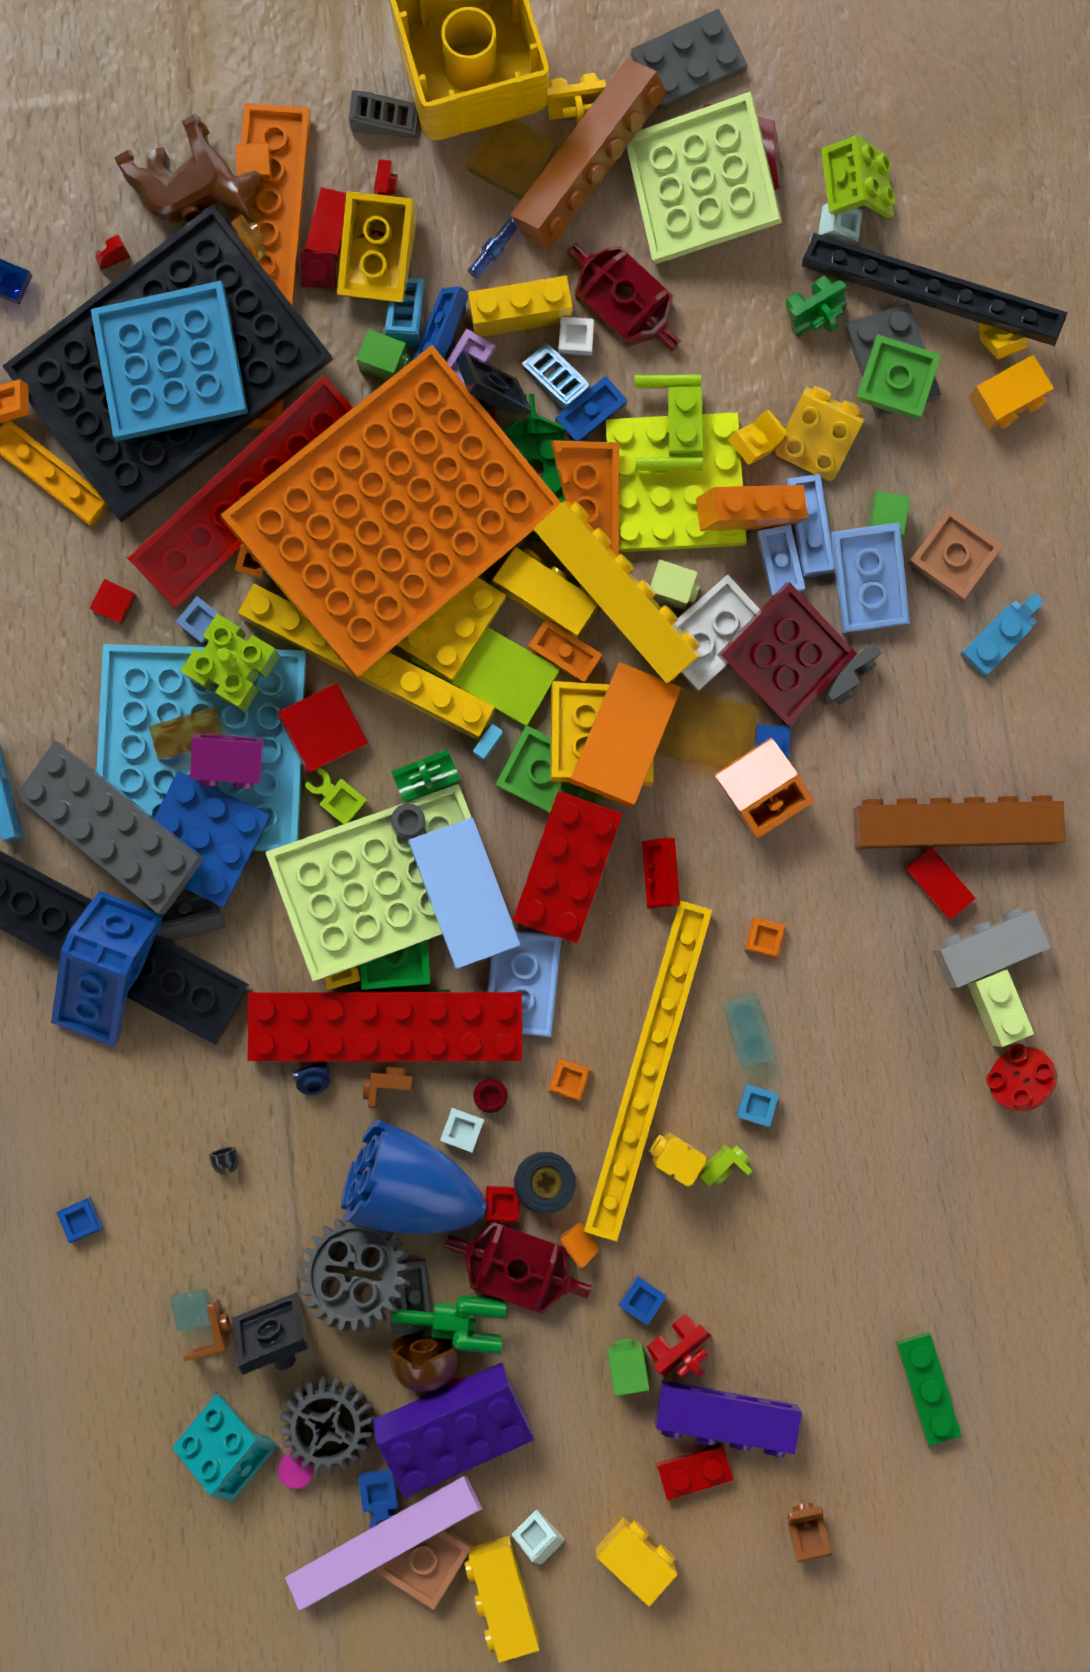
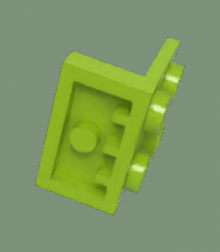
[821,135,895,218]

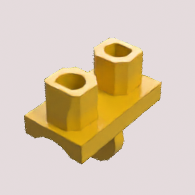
[547,73,606,124]

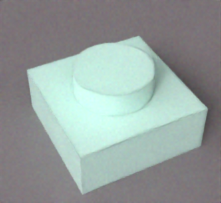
[440,1107,484,1152]

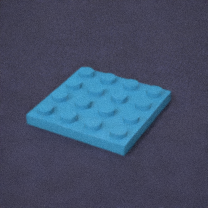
[91,281,248,441]

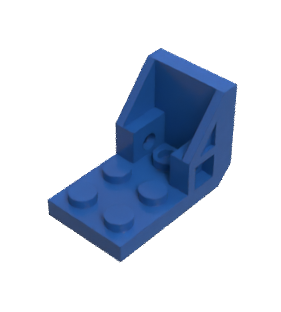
[51,891,163,1047]

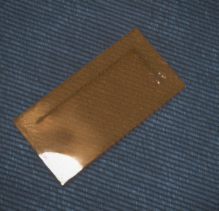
[149,707,223,760]

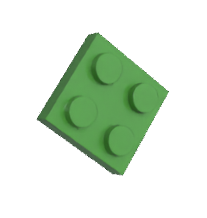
[855,334,941,421]

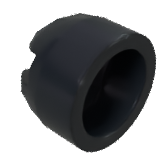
[209,1147,239,1175]

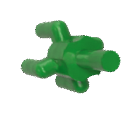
[391,1295,506,1354]

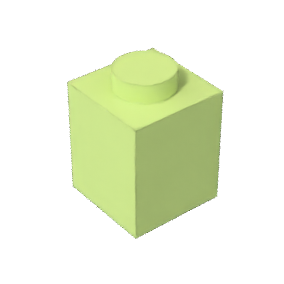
[650,560,700,610]

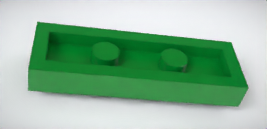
[895,1332,962,1446]

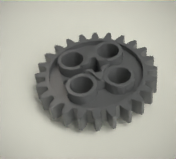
[299,1219,411,1332]

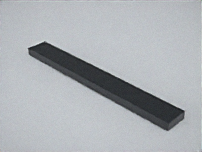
[802,233,1068,347]

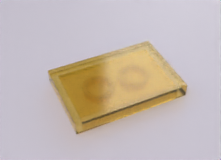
[655,690,760,769]

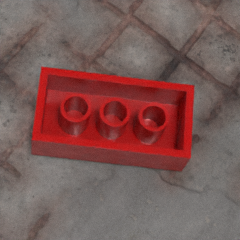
[512,790,623,944]

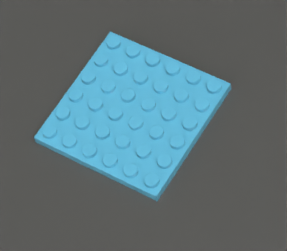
[96,644,307,852]

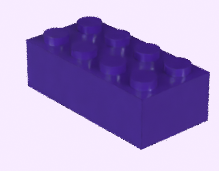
[373,1362,534,1498]

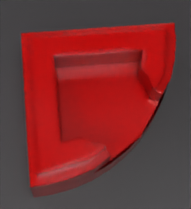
[95,234,131,271]

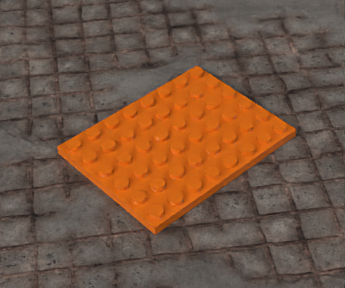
[220,345,561,678]

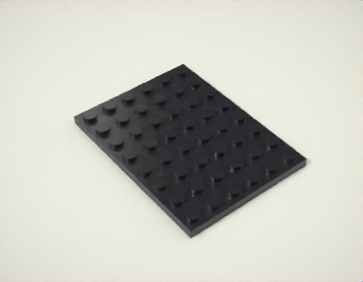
[2,205,334,522]

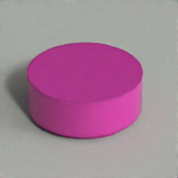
[278,1451,314,1489]

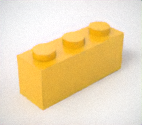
[468,275,573,337]
[493,547,599,639]
[465,1535,540,1663]

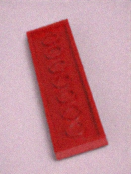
[127,375,353,608]
[247,992,523,1061]

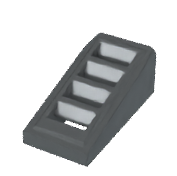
[349,90,418,138]

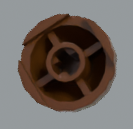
[389,1331,459,1395]

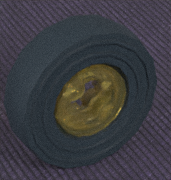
[514,1152,576,1214]

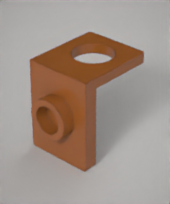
[183,1299,232,1362]

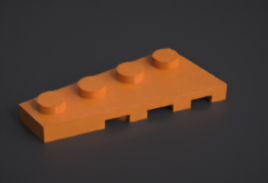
[551,441,619,556]

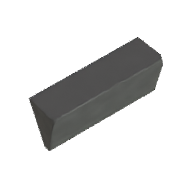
[151,893,226,942]
[389,1259,432,1336]

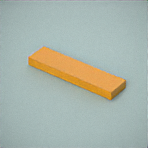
[0,421,109,527]

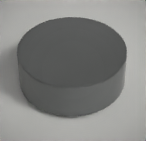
[390,803,425,839]

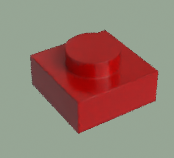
[374,159,399,196]

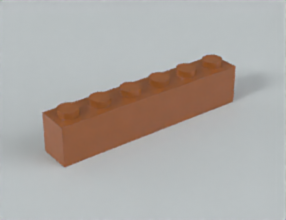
[510,59,667,249]
[854,795,1066,849]

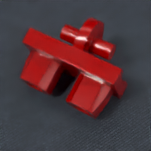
[647,1314,711,1379]

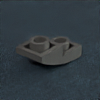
[824,642,882,705]

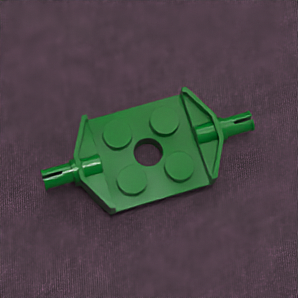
[502,393,565,541]

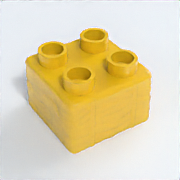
[389,0,549,141]

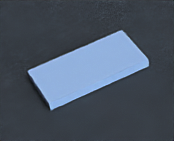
[408,817,520,970]

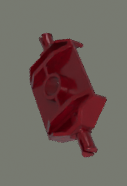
[567,243,681,352]
[444,1221,592,1314]

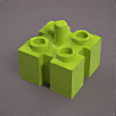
[180,613,280,713]

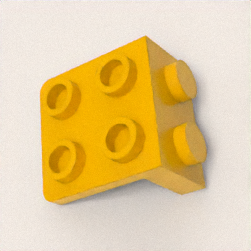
[775,386,866,481]

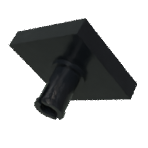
[456,350,532,422]
[233,1292,309,1375]

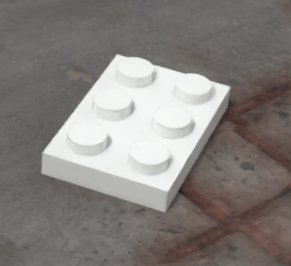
[675,574,760,692]

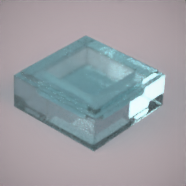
[171,1288,211,1331]

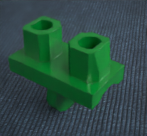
[785,276,847,337]
[391,749,461,803]

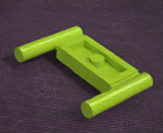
[634,374,703,471]

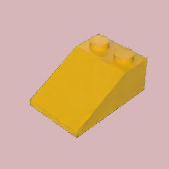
[337,191,418,303]

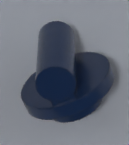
[293,1061,330,1095]

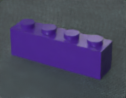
[654,1380,802,1457]

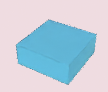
[473,724,504,763]

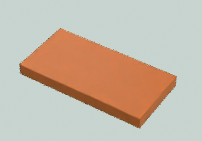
[569,662,682,809]

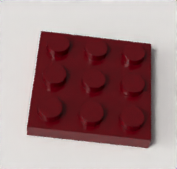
[717,582,857,726]

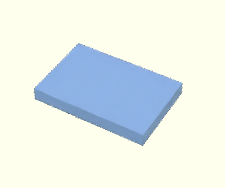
[831,522,910,633]
[487,931,562,1037]

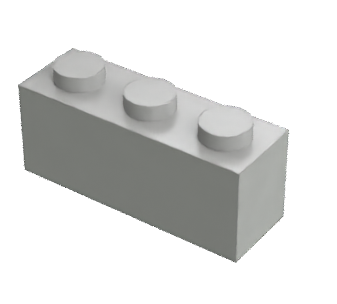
[933,907,1051,988]

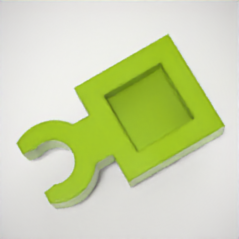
[305,768,368,825]

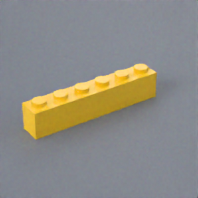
[534,501,702,684]

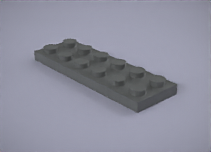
[16,741,204,915]

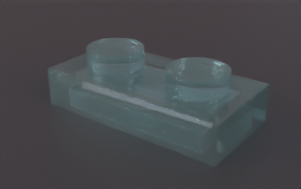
[722,993,775,1069]

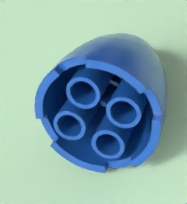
[341,1120,486,1234]

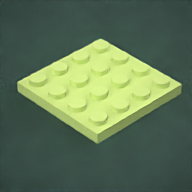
[627,92,782,264]

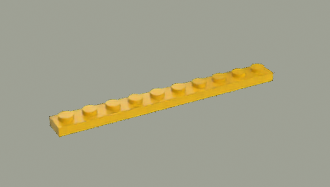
[584,900,713,1241]

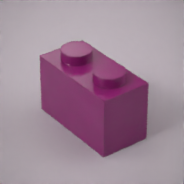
[190,733,264,789]

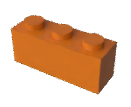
[696,485,808,531]

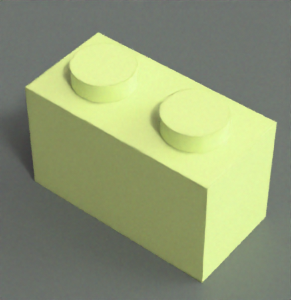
[967,969,1034,1047]

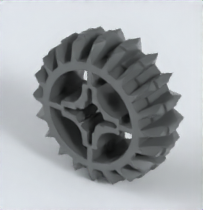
[280,1376,375,1475]

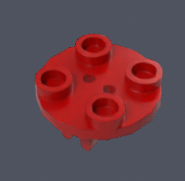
[986,1044,1057,1112]

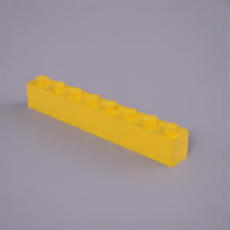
[238,583,496,741]

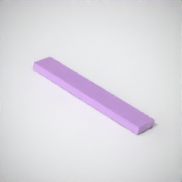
[285,1476,482,1611]

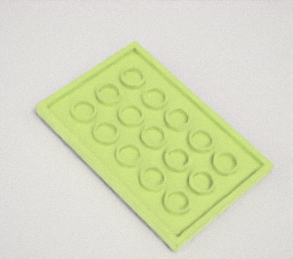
[265,784,471,982]

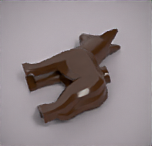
[115,114,262,224]

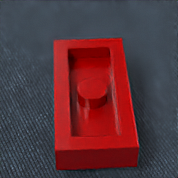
[656,1443,733,1501]

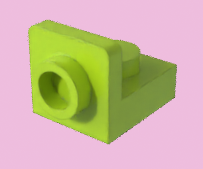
[698,1144,753,1187]

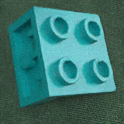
[173,1394,278,1501]

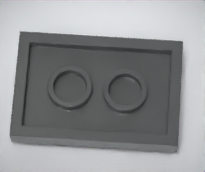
[631,8,748,111]
[844,303,941,419]

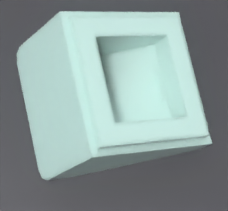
[818,203,863,243]
[511,1510,565,1564]

